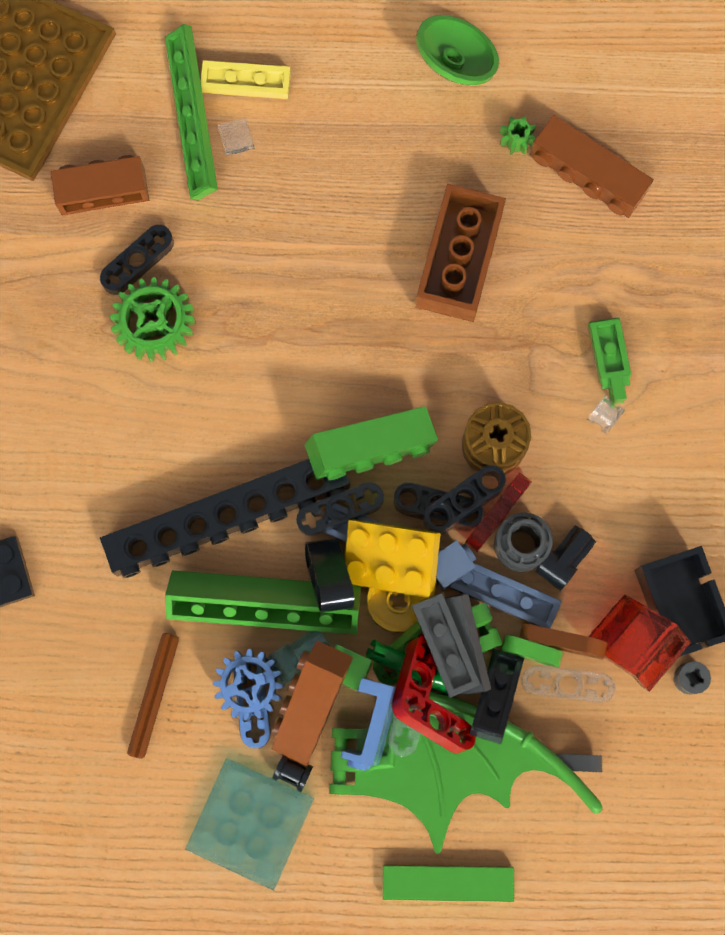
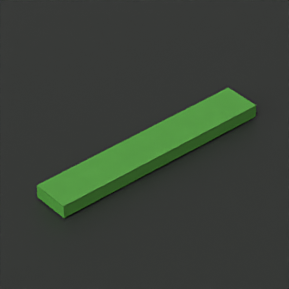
[165,24,218,201]

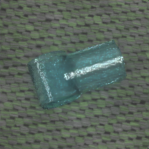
[265,631,330,685]

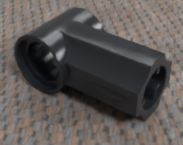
[535,525,596,591]

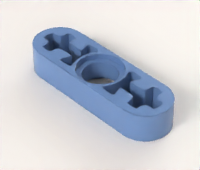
[233,655,271,748]

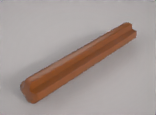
[127,633,179,759]

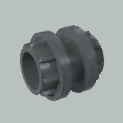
[494,513,553,572]

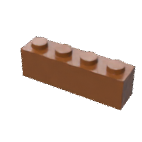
[530,115,654,218]
[271,640,353,766]

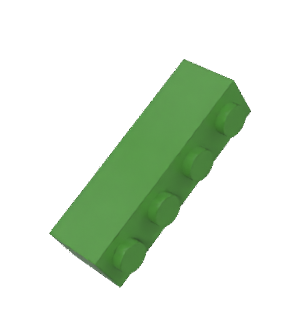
[304,406,438,480]

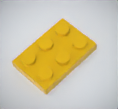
[345,519,440,598]

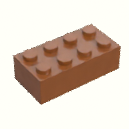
[415,184,506,322]

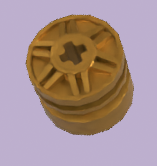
[462,402,531,477]

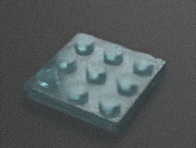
[185,758,314,891]

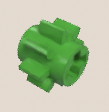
[500,116,536,155]

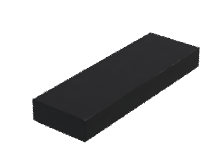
[469,649,524,744]

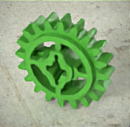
[110,277,196,362]

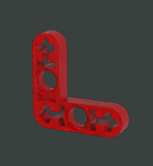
[392,635,476,754]

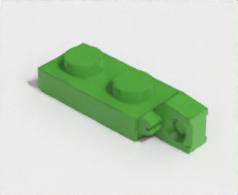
[588,318,631,405]

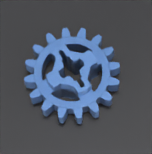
[213,649,285,720]

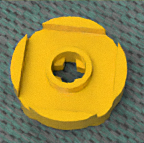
[367,588,429,633]

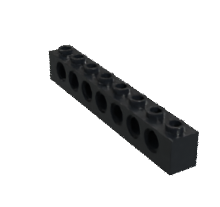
[100,459,350,578]

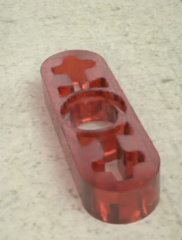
[465,473,532,552]

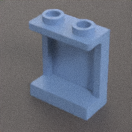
[340,678,396,771]

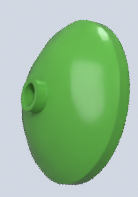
[416,15,499,85]

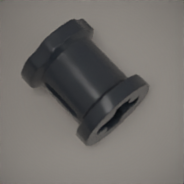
[272,755,313,792]

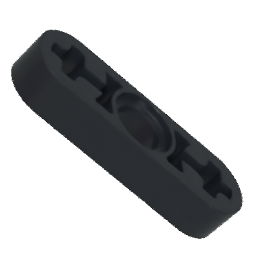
[100,225,174,295]
[296,482,384,536]

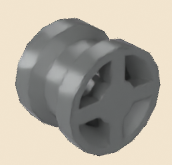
[673,661,711,695]

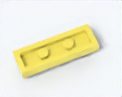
[201,60,291,99]

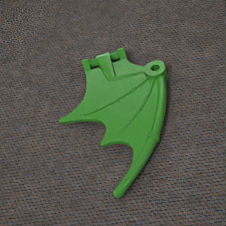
[329,685,603,854]

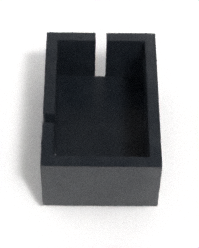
[634,546,725,660]

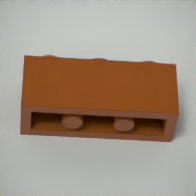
[51,155,150,215]

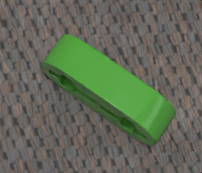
[501,635,563,668]

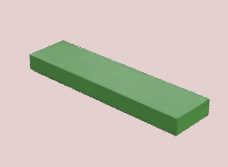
[383,865,514,902]

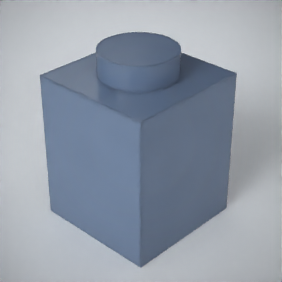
[436,540,476,591]

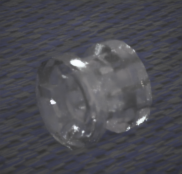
[587,395,625,434]

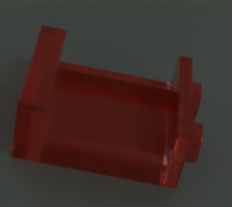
[588,594,691,692]

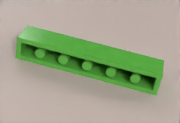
[165,570,361,635]

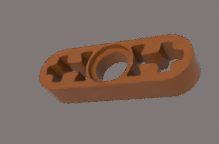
[519,623,608,659]

